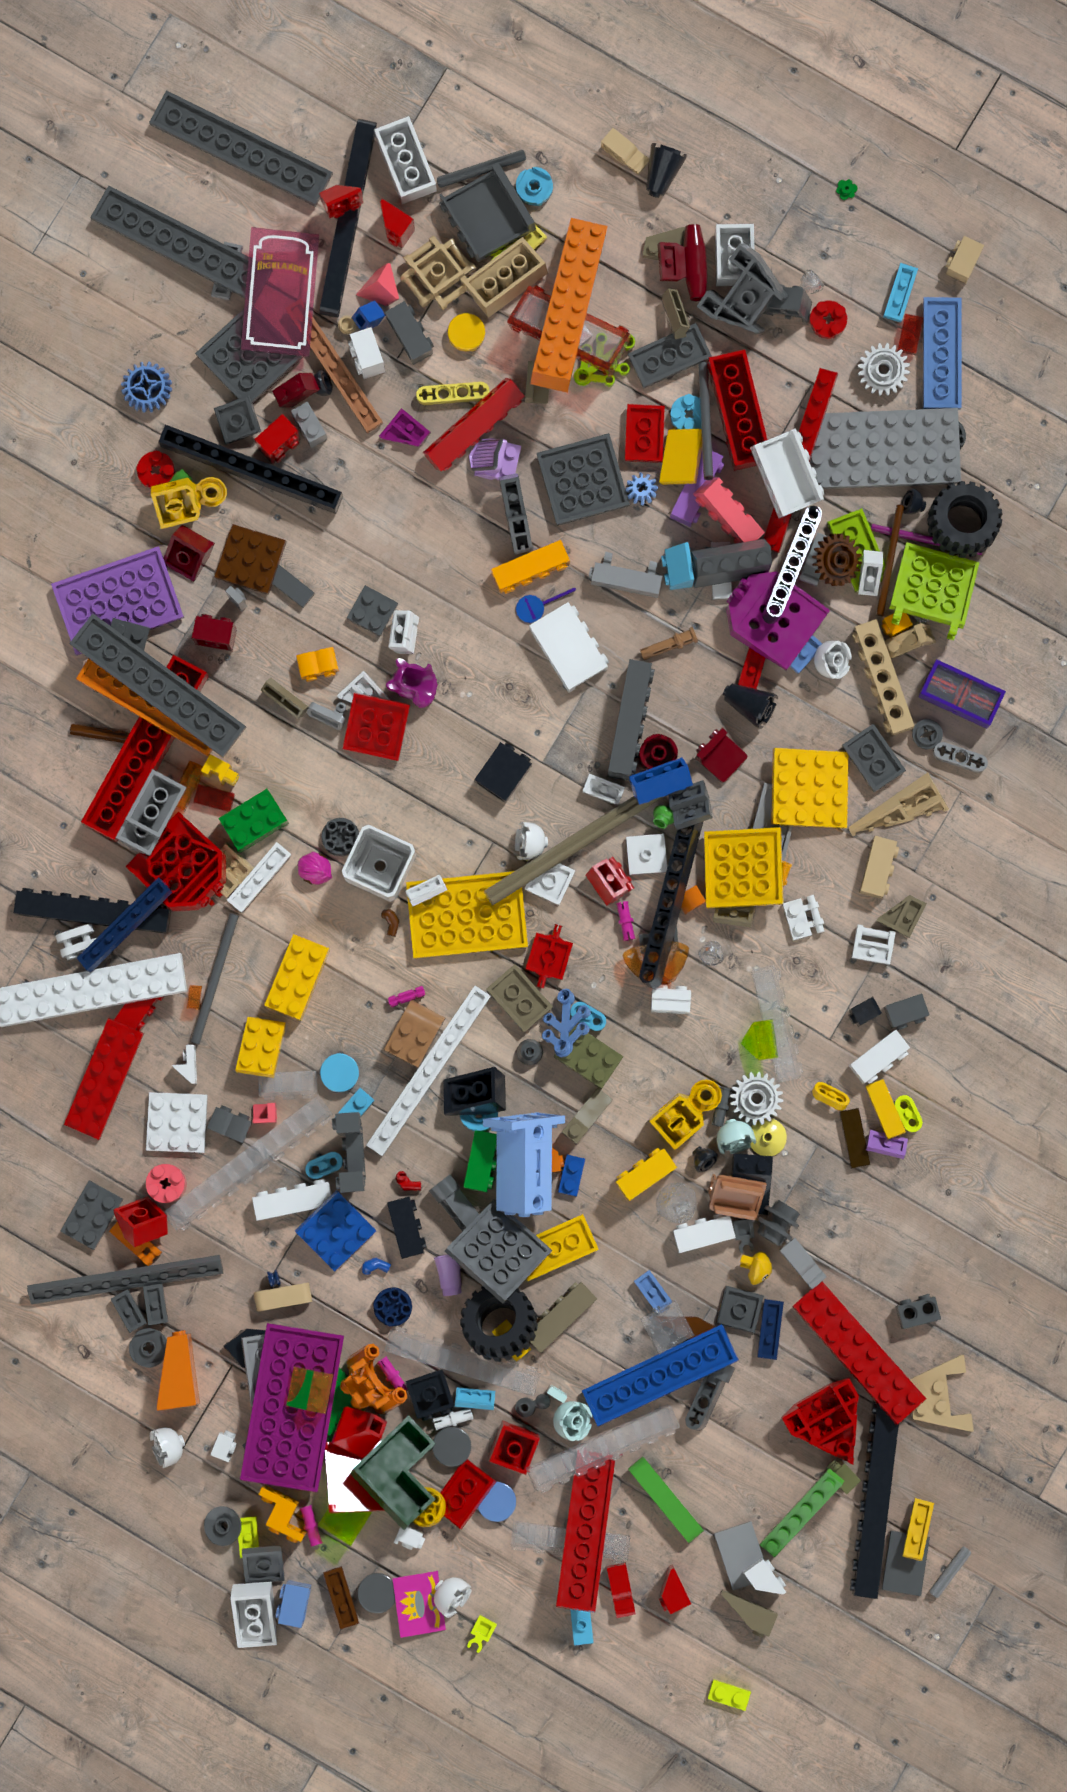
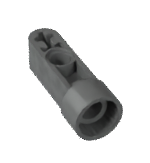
[429,1174,479,1232]
[685,1365,735,1431]

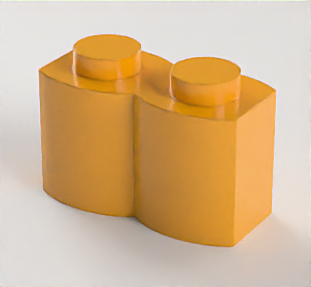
[296,647,339,682]

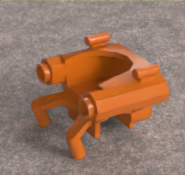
[340,1344,407,1414]

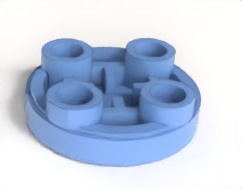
[478,1482,516,1522]

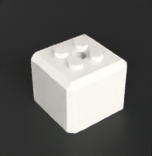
[342,825,416,902]

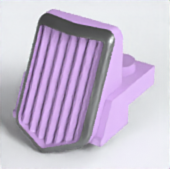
[469,438,521,480]

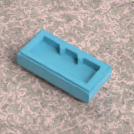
[455,1387,495,1410]
[570,1609,594,1645]

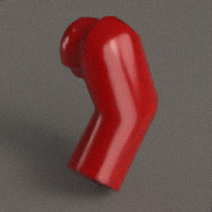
[395,1171,421,1191]

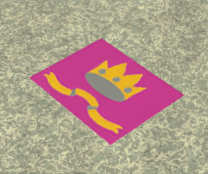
[392,1571,446,1638]

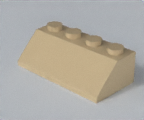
[463,237,548,318]

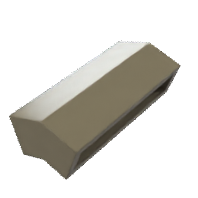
[662,288,690,340]
[261,678,308,719]

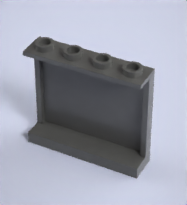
[439,162,536,262]

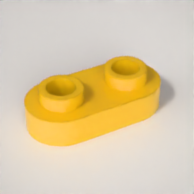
[812,1082,850,1110]

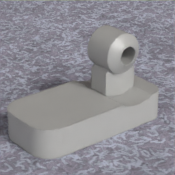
[307,702,346,730]

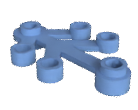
[542,989,591,1057]

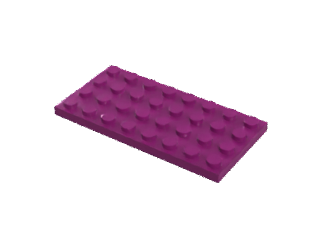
[240,1323,344,1492]

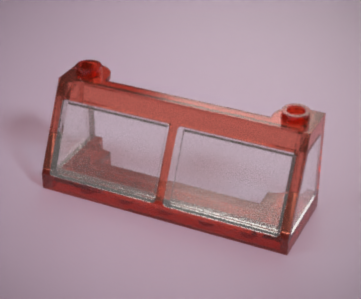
[507,285,631,378]

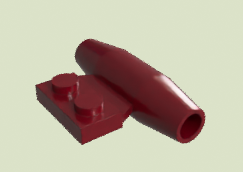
[657,224,708,302]

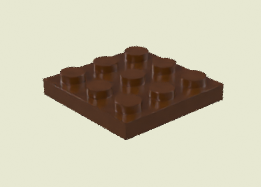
[214,524,287,595]

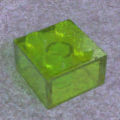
[318,1508,372,1546]

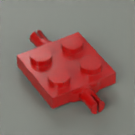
[525,924,573,989]

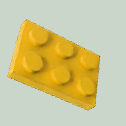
[235,1017,286,1078]

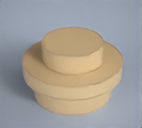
[338,315,357,335]

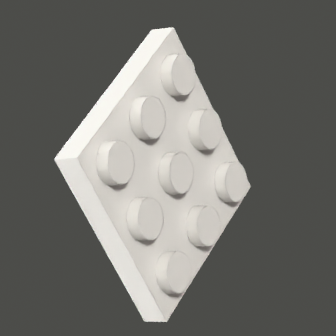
[146,1092,208,1153]

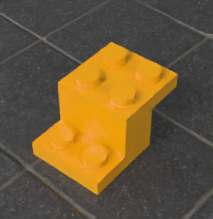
[258,1485,307,1543]

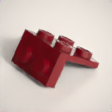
[695,727,748,783]

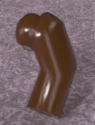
[381,909,400,937]

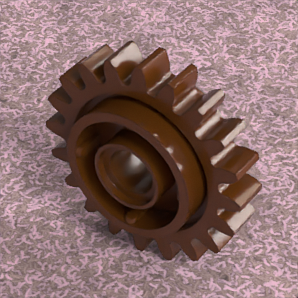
[812,533,862,586]

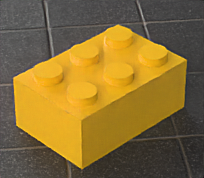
[615,1148,677,1201]

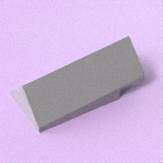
[116,769,187,856]

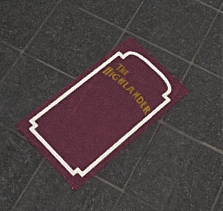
[241,227,319,357]

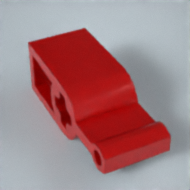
[606,1562,636,1618]

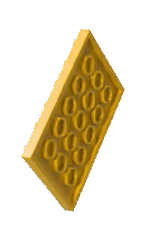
[406,871,528,959]

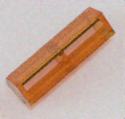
[176,760,203,812]

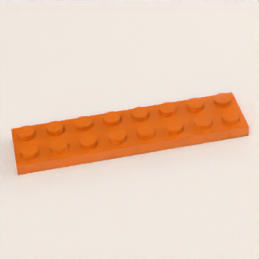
[76,658,212,757]

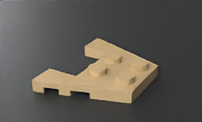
[910,1355,974,1432]

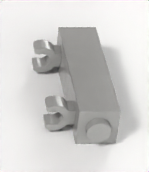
[588,552,662,598]

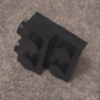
[405,1369,455,1421]

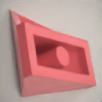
[356,263,399,306]

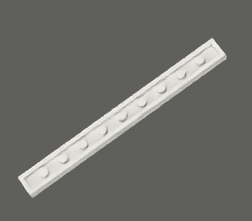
[367,986,491,1156]

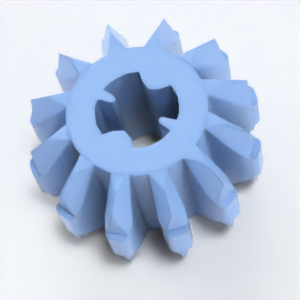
[626,473,658,506]

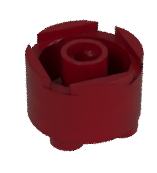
[639,734,678,771]

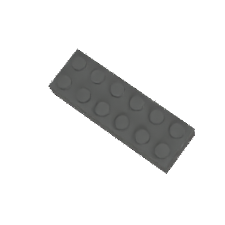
[607,659,655,781]

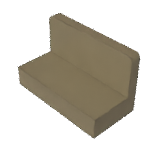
[525,361,549,404]

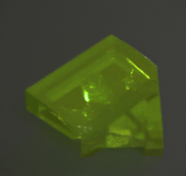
[741,1019,778,1060]

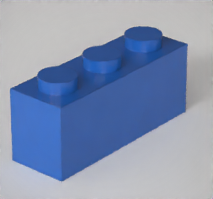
[629,757,693,805]

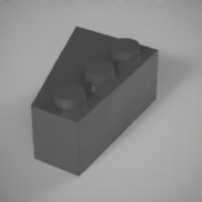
[763,284,812,323]

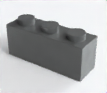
[385,301,434,365]

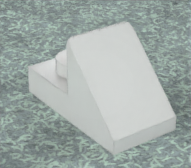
[172,1045,197,1084]

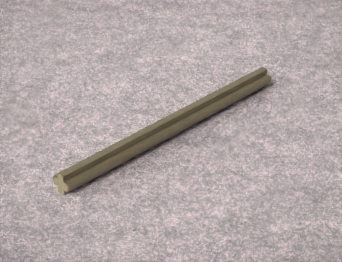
[484,796,663,905]

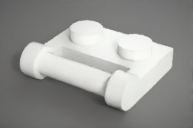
[851,924,896,965]

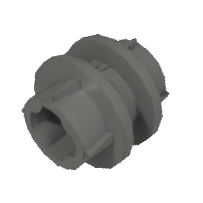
[757,1200,800,1246]

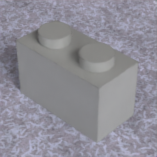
[291,402,327,448]

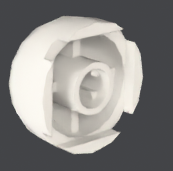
[814,641,852,679]
[515,822,548,861]
[150,1427,185,1468]
[434,1577,472,1618]

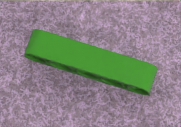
[628,1456,704,1543]

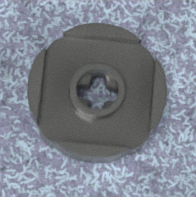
[129,1328,167,1368]

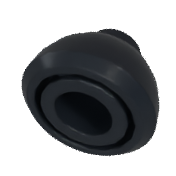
[314,370,333,396]
[901,489,926,515]
[692,1146,718,1172]

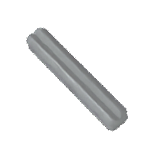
[929,1546,971,1598]

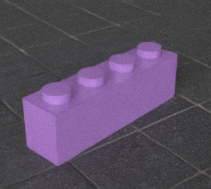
[670,451,725,527]

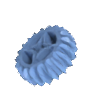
[121,362,172,413]

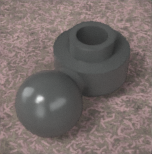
[515,1394,551,1417]

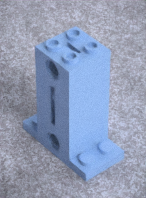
[483,1112,565,1217]

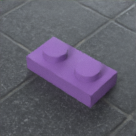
[866,1130,908,1159]

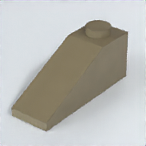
[562,1088,613,1145]
[721,1589,778,1638]

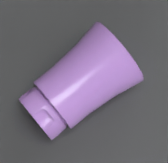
[434,1255,462,1296]

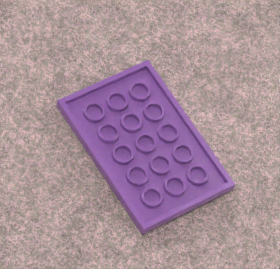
[51,546,184,656]

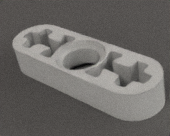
[933,742,988,773]

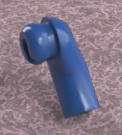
[362,1258,391,1275]

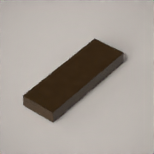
[839,1108,870,1169]

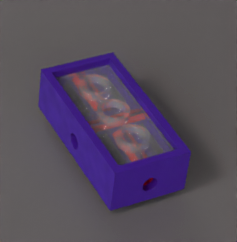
[918,659,1006,729]

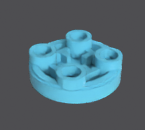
[320,1053,359,1092]

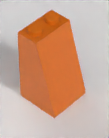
[157,1330,200,1411]

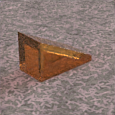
[187,985,202,1010]

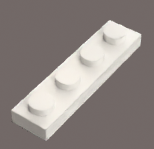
[227,842,292,913]

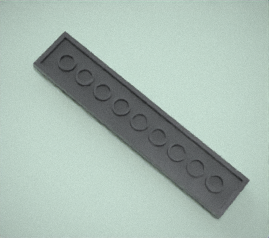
[149,90,333,207]
[90,185,273,303]
[69,613,247,758]

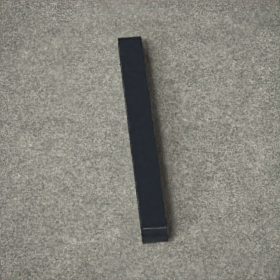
[319,119,377,318]
[639,794,709,988]

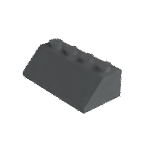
[691,539,772,588]

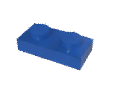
[558,1155,585,1197]

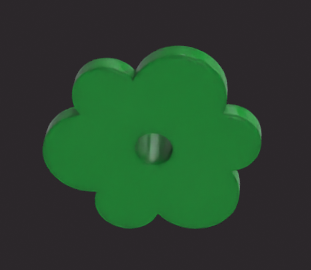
[836,179,858,200]

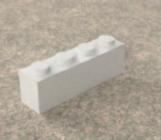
[252,1179,332,1221]

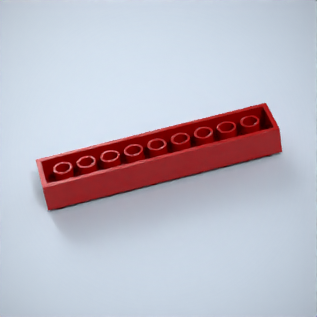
[81,655,209,843]

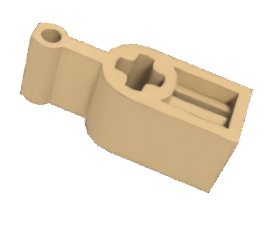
[601,128,649,175]

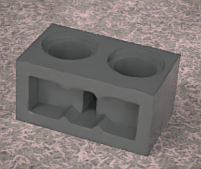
[896,1294,941,1329]

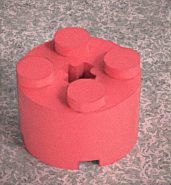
[146,1164,187,1203]

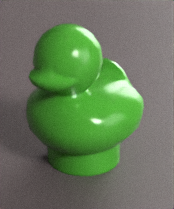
[653,805,674,829]

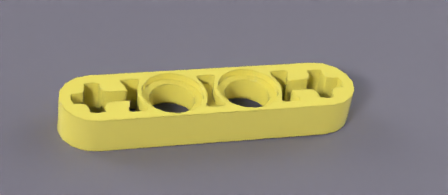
[416,382,490,405]

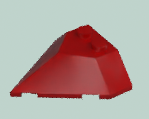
[781,1378,859,1465]

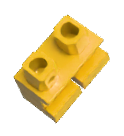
[201,754,239,787]

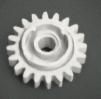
[858,343,910,396]
[730,1072,783,1125]

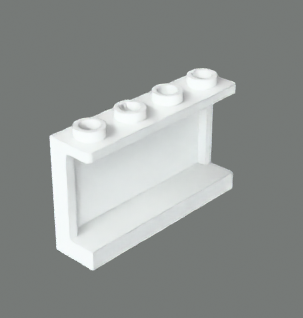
[750,429,824,518]
[529,602,609,693]

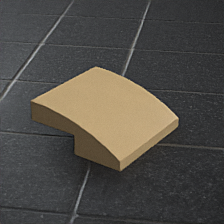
[221,843,254,898]

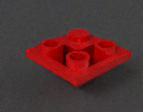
[319,185,364,219]
[331,1407,387,1459]

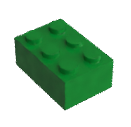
[218,788,289,853]
[464,1130,497,1193]

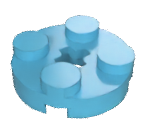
[516,167,553,206]
[670,394,701,430]

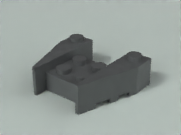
[697,243,789,334]
[332,1112,366,1193]

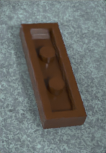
[323,1566,360,1630]

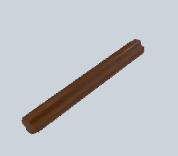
[70,724,130,743]

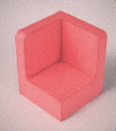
[252,1103,277,1124]

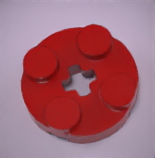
[809,300,848,339]
[136,450,175,489]

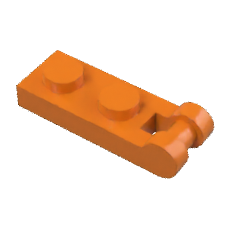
[109,1222,162,1266]

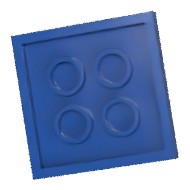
[295,1190,376,1271]

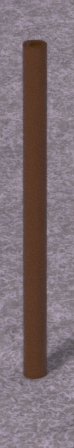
[876,505,904,616]

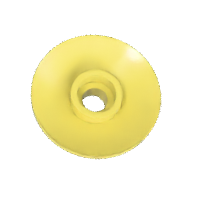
[750,1118,787,1156]

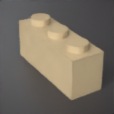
[859,836,899,899]

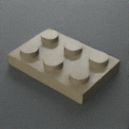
[486,964,553,1033]

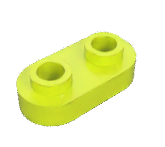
[894,1095,923,1132]

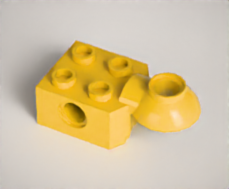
[151,477,227,529]
[649,1079,722,1150]

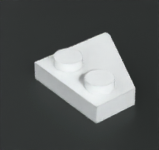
[337,671,390,703]

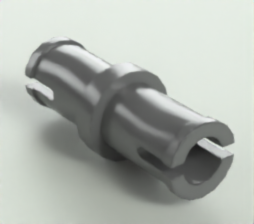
[711,1087,731,1127]

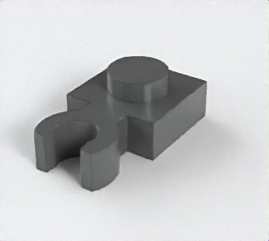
[732,1219,755,1253]

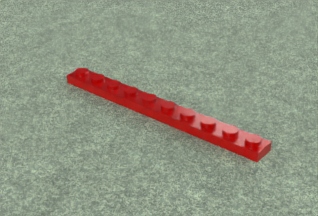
[763,368,838,553]

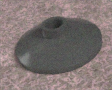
[204,1506,241,1546]

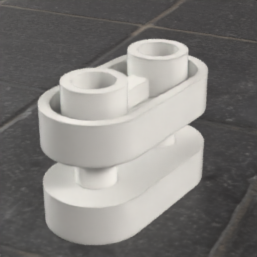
[55,924,96,960]

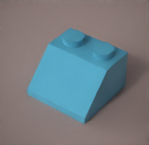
[661,542,694,590]

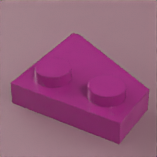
[379,408,431,447]

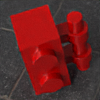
[585,857,635,906]

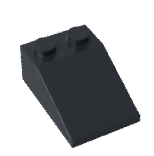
[443,1067,506,1116]
[731,1154,773,1215]

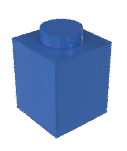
[351,301,386,331]

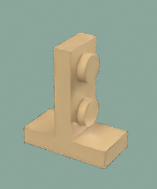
[884,623,936,659]

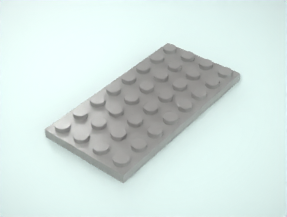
[809,408,961,489]

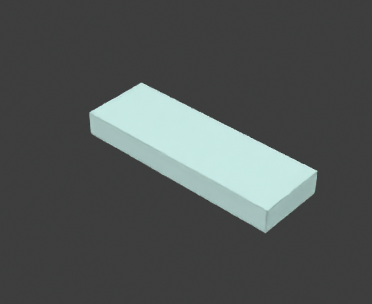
[547,1385,567,1403]

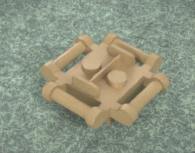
[400,236,476,310]

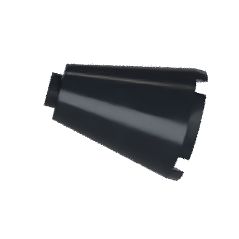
[646,143,687,198]
[723,683,778,729]

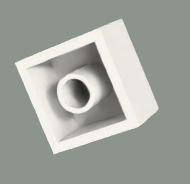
[348,327,385,379]

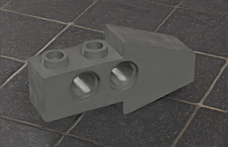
[499,473,533,554]

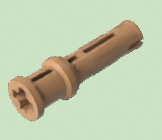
[640,627,698,661]

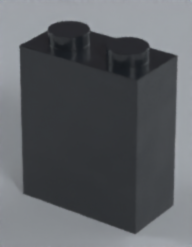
[474,742,532,803]

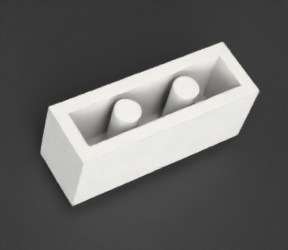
[849,1030,910,1084]
[673,1214,736,1253]

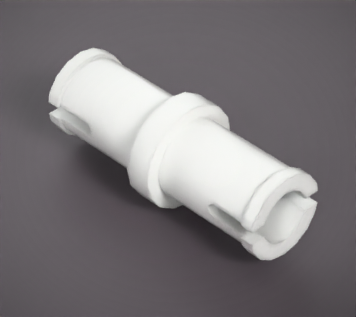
[433,1408,473,1431]

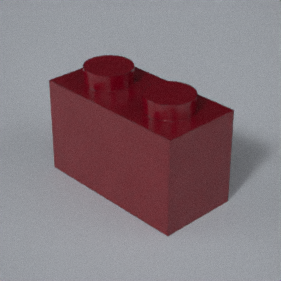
[272,373,320,408]

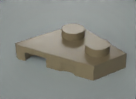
[642,227,685,260]
[876,895,927,938]

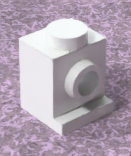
[211,1430,237,1462]
[394,1526,425,1550]

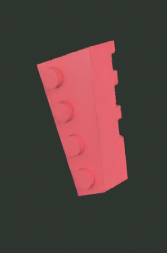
[693,477,765,544]

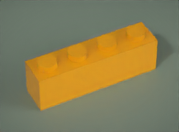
[491,540,570,594]

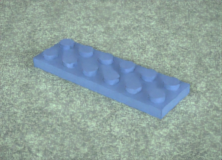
[923,297,962,410]

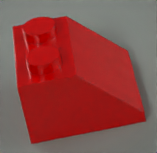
[380,199,415,249]
[113,1197,168,1247]
[659,1564,691,1615]

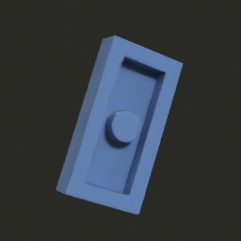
[789,635,822,674]
[634,1270,672,1313]

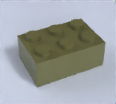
[554,1025,624,1090]

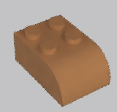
[384,1000,446,1068]

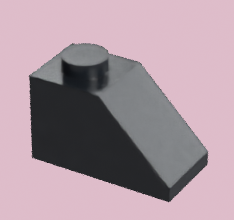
[848,997,882,1027]

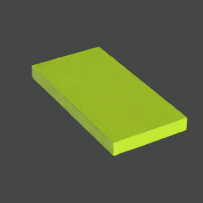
[827,508,885,592]

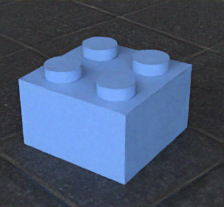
[275,1580,312,1628]

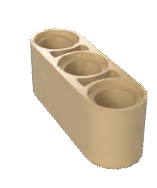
[254,1283,312,1312]

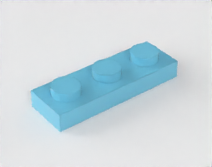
[883,263,918,323]

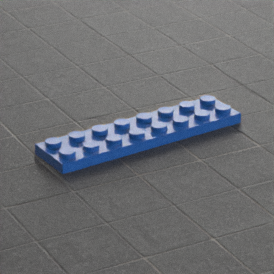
[582,1324,739,1427]

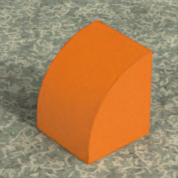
[681,885,706,915]

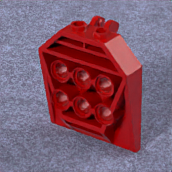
[125,811,226,911]

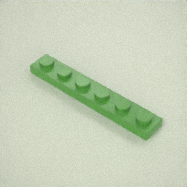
[760,1468,844,1557]

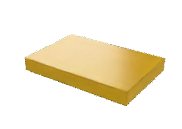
[659,429,702,485]

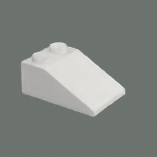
[230,1582,277,1648]

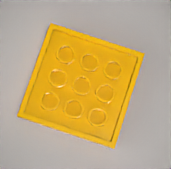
[771,748,848,829]
[704,827,784,908]

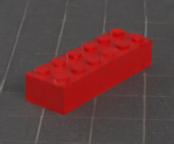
[707,349,768,471]

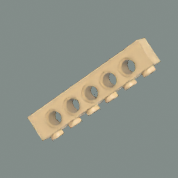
[852,619,914,736]

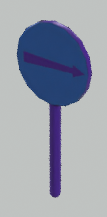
[516,588,576,623]

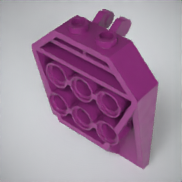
[726,571,830,671]

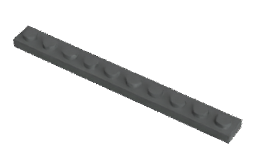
[27,1255,224,1304]

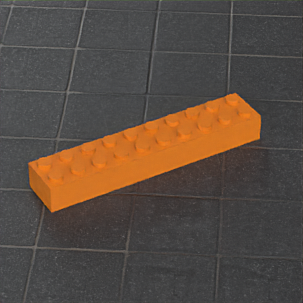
[530,218,608,393]

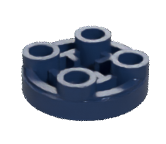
[373,1287,412,1327]

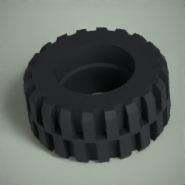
[927,481,1003,558]
[460,1286,538,1362]

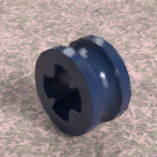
[267,1269,281,1288]

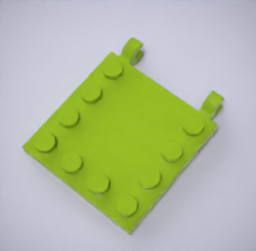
[889,542,980,641]

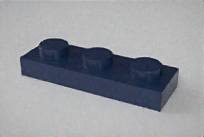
[757,1299,784,1360]

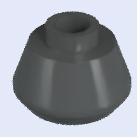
[517,1039,543,1065]

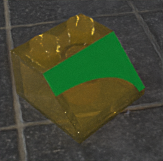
[286,1366,333,1414]

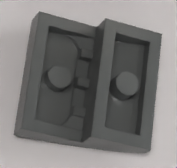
[668,780,713,830]

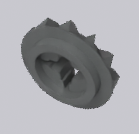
[912,719,943,750]

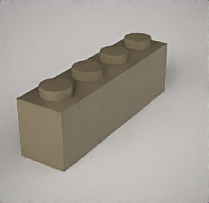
[530,1282,597,1353]

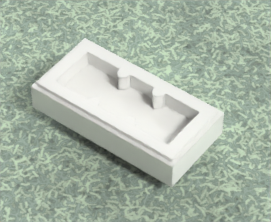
[405,875,447,906]

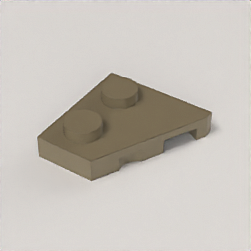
[713,906,756,928]

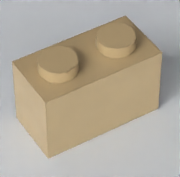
[945,236,984,283]

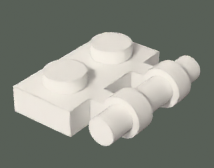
[782,895,825,941]

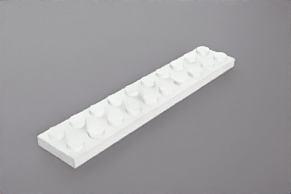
[0,953,187,1027]

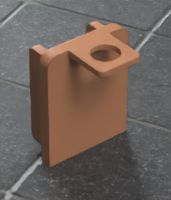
[708,1174,767,1220]

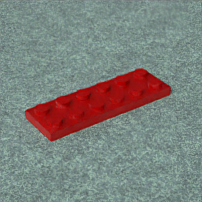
[64,1018,145,1140]

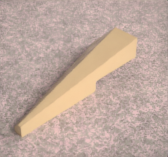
[848,772,949,836]

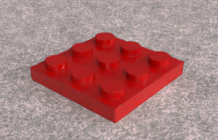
[343,693,410,761]

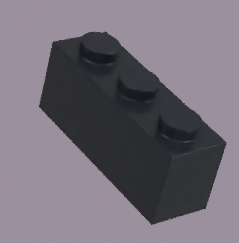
[387,1196,427,1259]

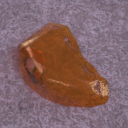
[623,942,689,985]

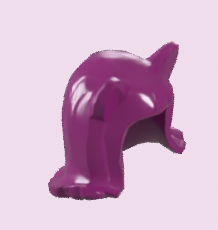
[386,659,438,708]

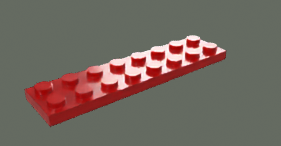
[792,1281,927,1425]
[556,1450,616,1613]

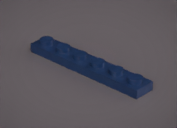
[77,877,172,973]

